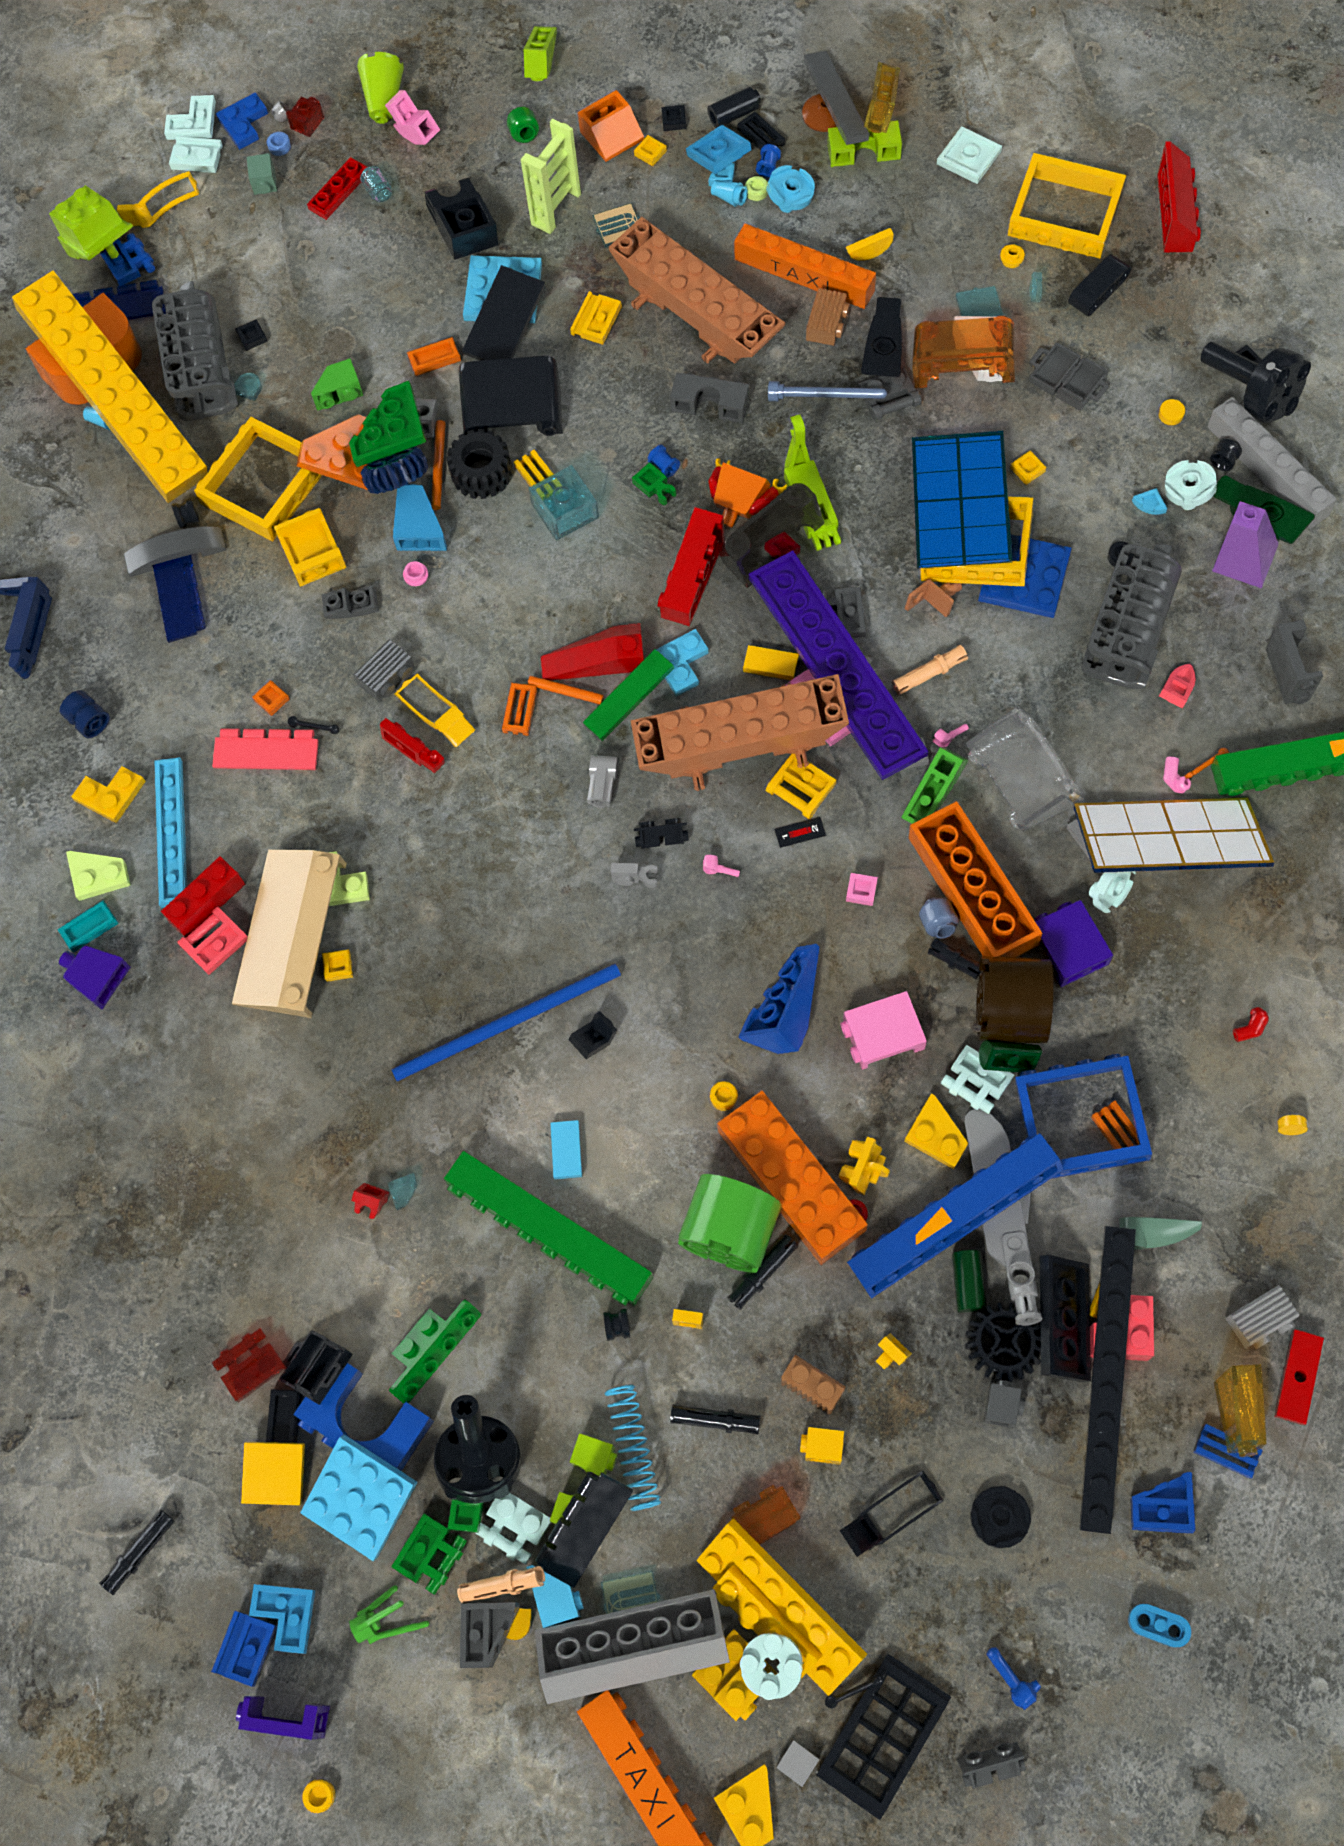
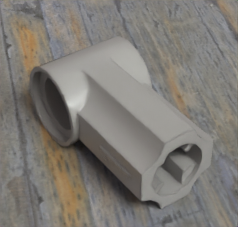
[587,754,619,808]

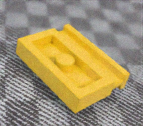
[570,291,622,345]

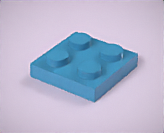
[686,125,752,174]

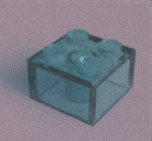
[528,465,599,541]

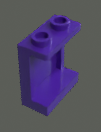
[1034,900,1113,987]
[236,1696,330,1740]

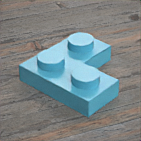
[656,629,709,697]

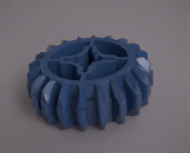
[360,447,428,494]

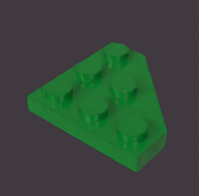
[349,381,426,467]

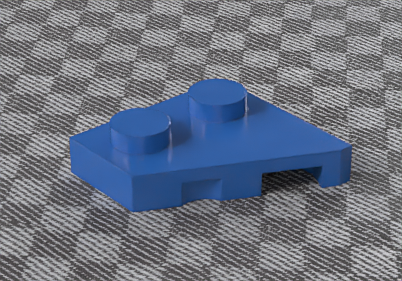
[1130,1472,1195,1534]

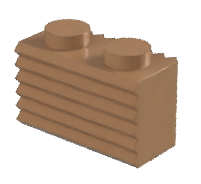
[806,288,850,346]
[781,1355,846,1415]

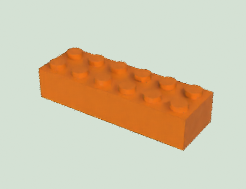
[909,801,1043,958]
[717,1090,868,1265]

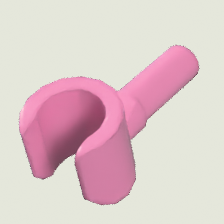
[933,724,969,747]
[703,855,740,877]

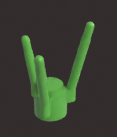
[349,1585,429,1644]

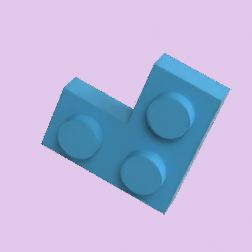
[249,1584,315,1654]

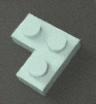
[164,95,216,140]

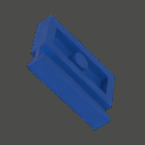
[211,1611,277,1687]

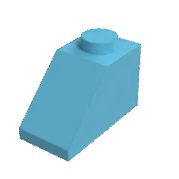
[526,1565,584,1628]

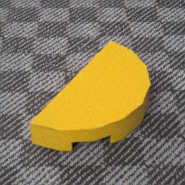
[846,228,894,261]

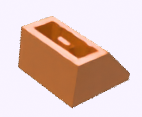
[578,90,644,162]

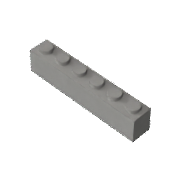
[1207,397,1337,529]

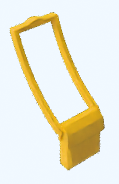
[117,171,199,228]
[394,673,475,747]

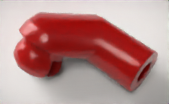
[1233,1007,1269,1042]

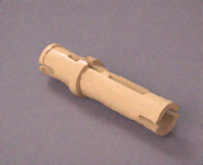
[892,645,968,696]
[457,1566,545,1604]

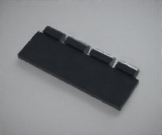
[535,1472,633,1588]

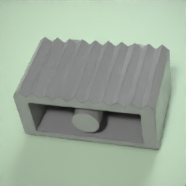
[1225,1285,1300,1350]

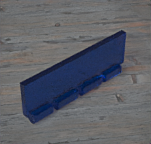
[72,280,166,320]
[153,554,206,643]

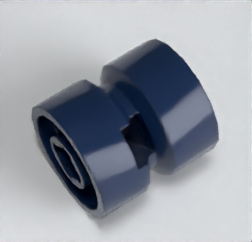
[59,690,110,739]

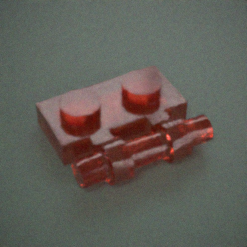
[212,1328,286,1403]

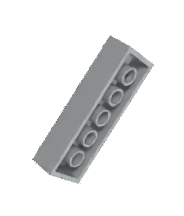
[535,1589,730,1704]

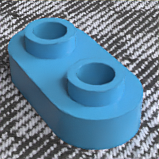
[1128,1604,1191,1648]

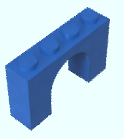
[293,1363,434,1471]

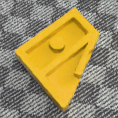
[904,1094,968,1169]
[714,1764,774,1846]

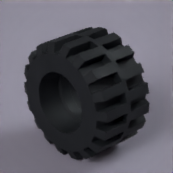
[447,429,512,499]

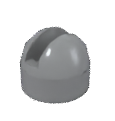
[272,100,292,122]

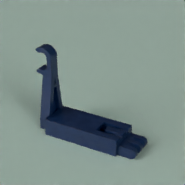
[0,577,52,679]

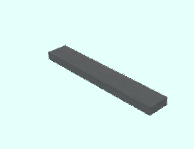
[804,51,869,145]

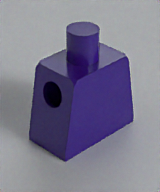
[59,946,131,1010]

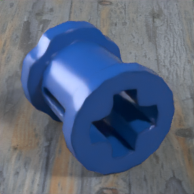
[755,144,781,178]
[648,445,680,478]

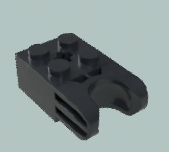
[424,178,498,260]

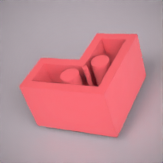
[1090,1295,1154,1361]

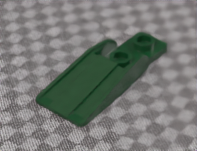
[1213,475,1315,544]

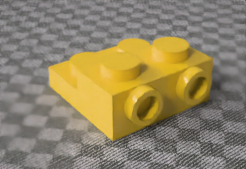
[692,1629,778,1721]

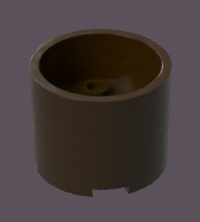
[976,956,1053,1044]

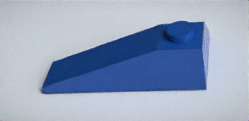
[739,944,819,1054]

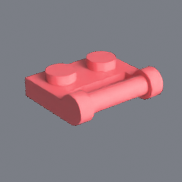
[177,906,248,975]

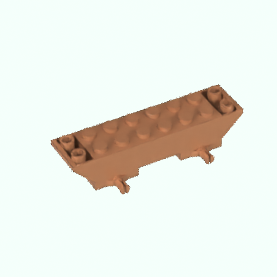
[609,217,785,364]
[630,674,849,791]

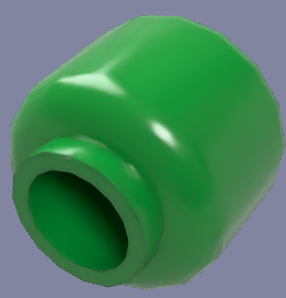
[507,106,539,143]

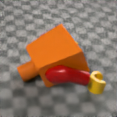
[708,458,787,528]

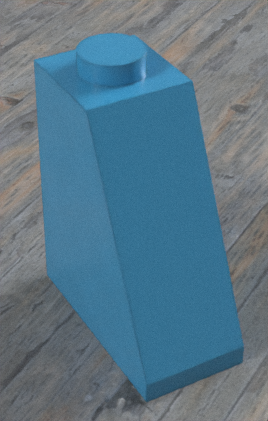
[393,484,447,551]

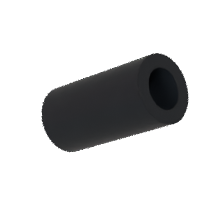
[707,86,761,128]

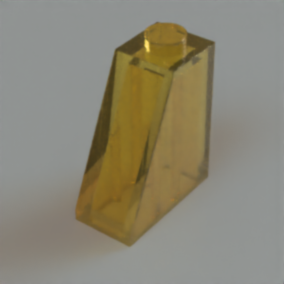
[1214,1364,1267,1457]

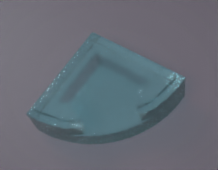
[387,1173,417,1211]

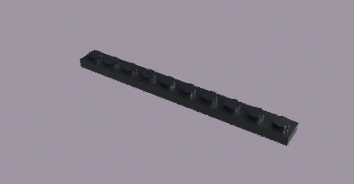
[1079,1226,1136,1534]

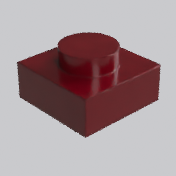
[764,531,801,560]

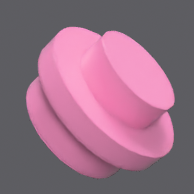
[403,561,429,586]

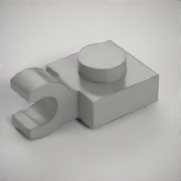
[611,862,658,888]

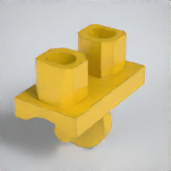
[839,1137,890,1195]

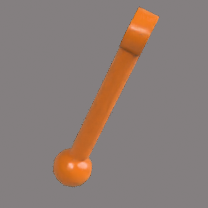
[1184,748,1229,779]

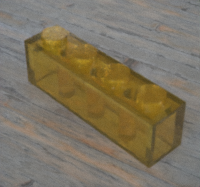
[864,62,901,133]

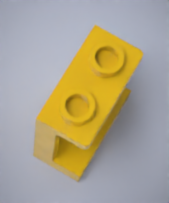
[274,508,346,587]

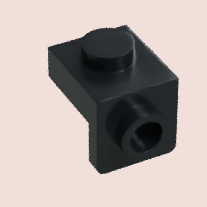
[568,1011,617,1059]

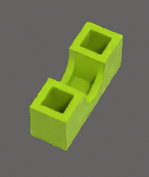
[827,120,902,167]
[550,1433,618,1525]

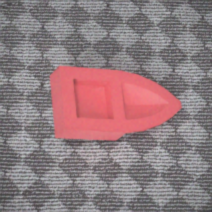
[1159,664,1196,708]

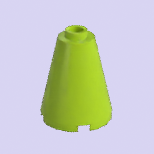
[357,52,404,124]

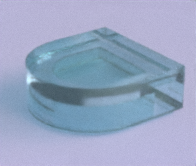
[1029,272,1042,302]
[234,373,262,401]

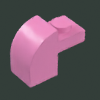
[385,90,440,145]

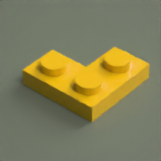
[71,766,146,823]

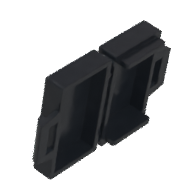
[279,1330,353,1405]

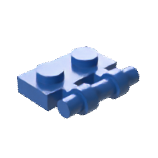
[100,233,155,287]

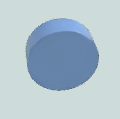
[267,132,291,156]

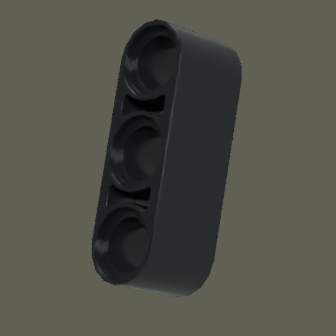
[1068,254,1131,317]

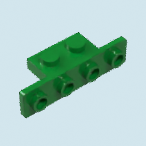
[389,1299,481,1403]

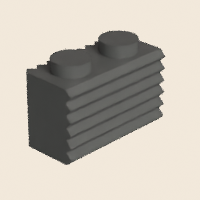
[353,639,414,702]

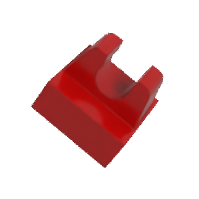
[351,1183,390,1219]

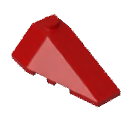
[541,623,644,681]

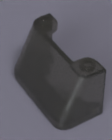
[719,483,825,588]

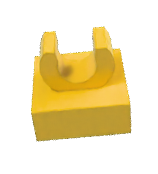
[876,1333,912,1369]

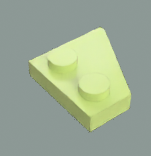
[66,851,131,901]

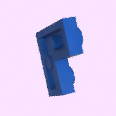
[216,92,268,150]

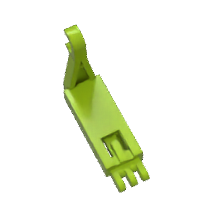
[784,414,841,551]

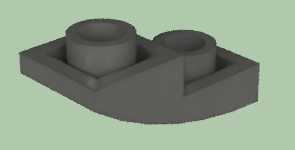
[321,585,379,619]

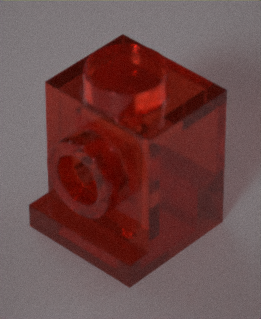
[286,97,324,137]

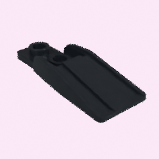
[861,297,902,377]

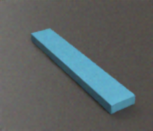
[154,757,187,908]

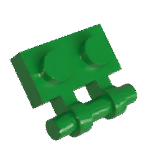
[391,1514,467,1595]

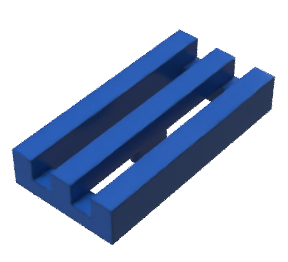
[1193,1424,1263,1479]

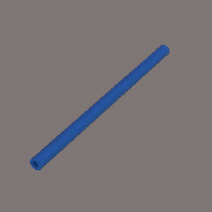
[391,964,621,1082]

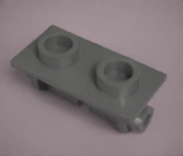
[957,1742,1026,1789]

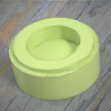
[745,176,768,201]

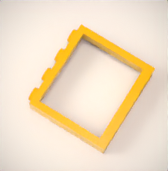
[1007,153,1126,259]
[194,417,322,542]
[920,497,1033,587]

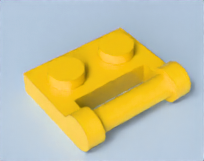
[765,754,836,819]

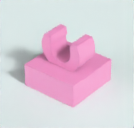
[846,873,878,906]

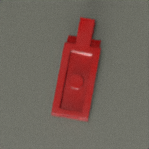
[380,718,445,774]

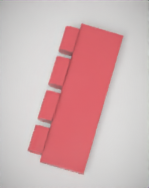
[212,728,319,770]

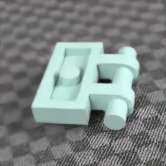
[941,1045,1014,1114]
[475,1493,551,1565]

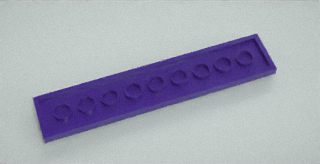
[749,551,929,780]

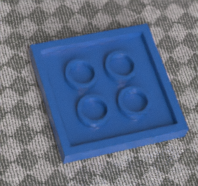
[978,534,1071,618]

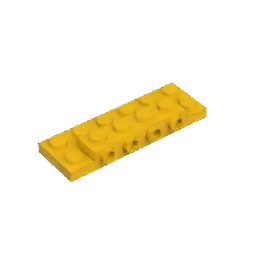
[696,1518,867,1696]

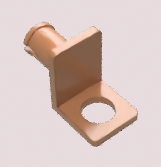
[905,579,962,617]

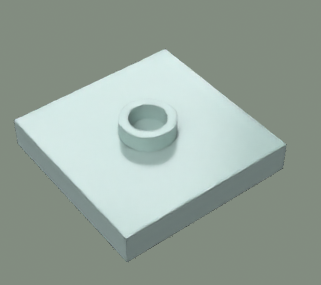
[937,126,1002,184]

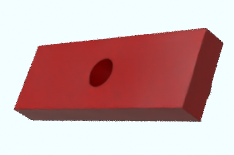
[307,157,370,220]
[1274,1329,1324,1426]

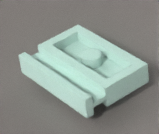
[169,136,223,173]

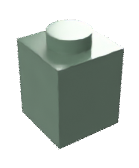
[247,153,277,195]

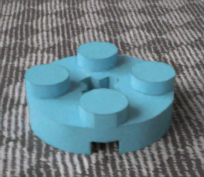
[766,165,815,213]

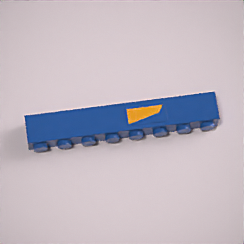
[847,1133,1064,1299]

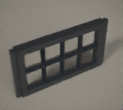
[816,1653,951,1820]

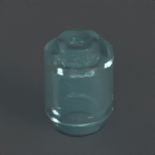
[360,166,392,202]

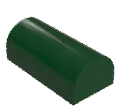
[979,1040,1042,1073]
[952,1250,987,1313]

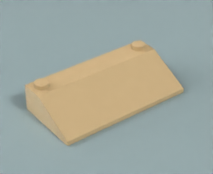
[232,850,347,1018]

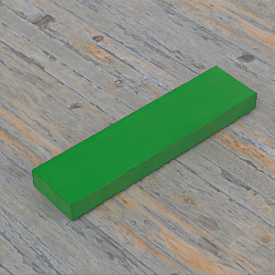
[583,649,674,741]

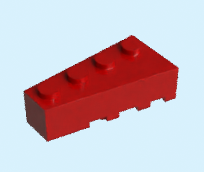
[657,507,725,627]

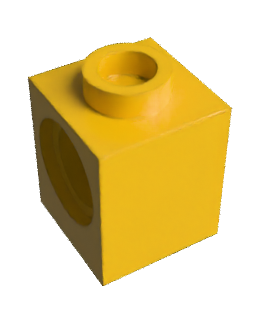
[800,1427,844,1465]

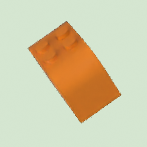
[25,293,142,405]

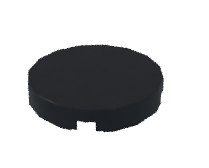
[970,1486,1031,1549]

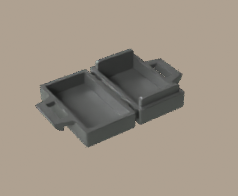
[1029,342,1109,411]

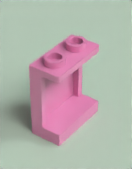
[840,991,927,1070]

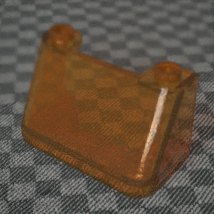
[912,316,1015,388]

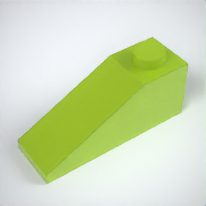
[523,26,557,81]

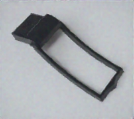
[840,1470,944,1557]

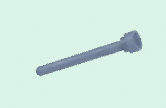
[768,381,887,402]

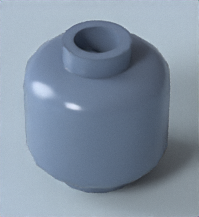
[919,897,959,939]

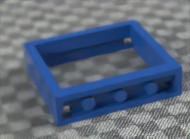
[1015,1054,1152,1179]

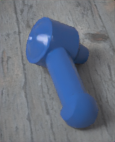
[986,1647,1041,1710]

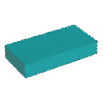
[57,900,119,953]

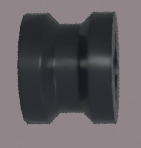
[1210,439,1242,471]
[171,498,200,528]
[603,1309,631,1341]

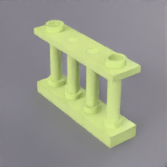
[521,119,581,234]

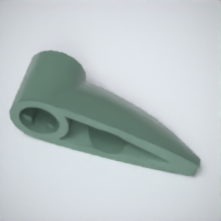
[1119,1217,1202,1250]

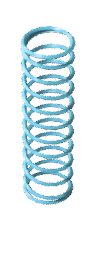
[604,1385,661,1511]

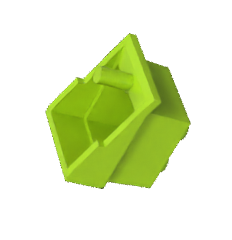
[49,185,133,261]

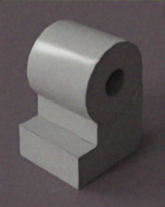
[416,398,438,438]

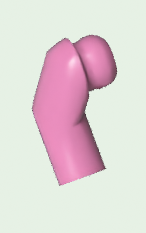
[1163,757,1191,793]

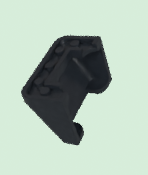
[459,356,563,436]

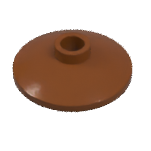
[802,94,837,132]

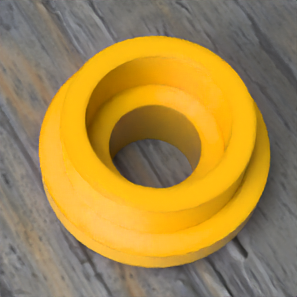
[1000,244,1025,268]

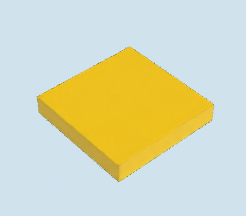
[241,1442,305,1505]

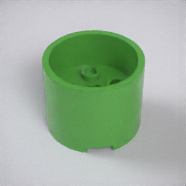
[678,1174,782,1273]

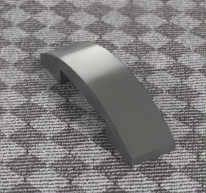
[124,527,227,577]

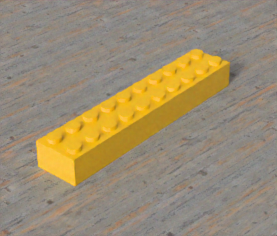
[12,270,208,503]

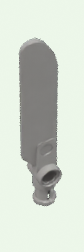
[964,1109,1042,1326]

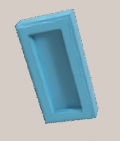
[550,1120,582,1180]

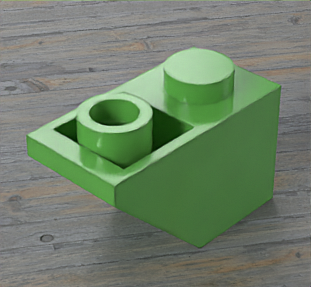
[311,359,363,411]

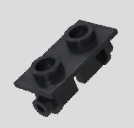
[634,818,689,849]

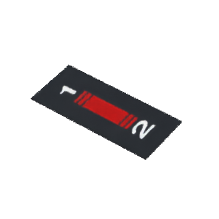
[774,817,826,848]

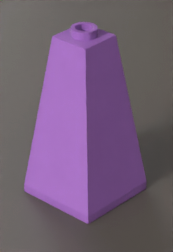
[1212,501,1279,588]

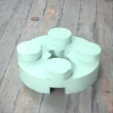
[1165,460,1217,510]
[1089,867,1136,913]
[740,1633,803,1700]

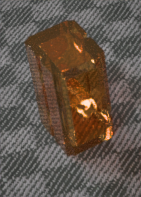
[730,1485,801,1545]

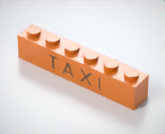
[734,223,876,309]
[577,1690,713,1846]

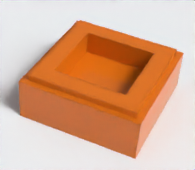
[252,680,290,716]

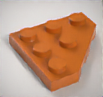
[297,414,368,490]

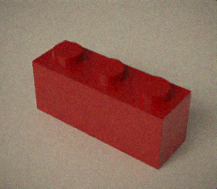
[160,856,245,938]

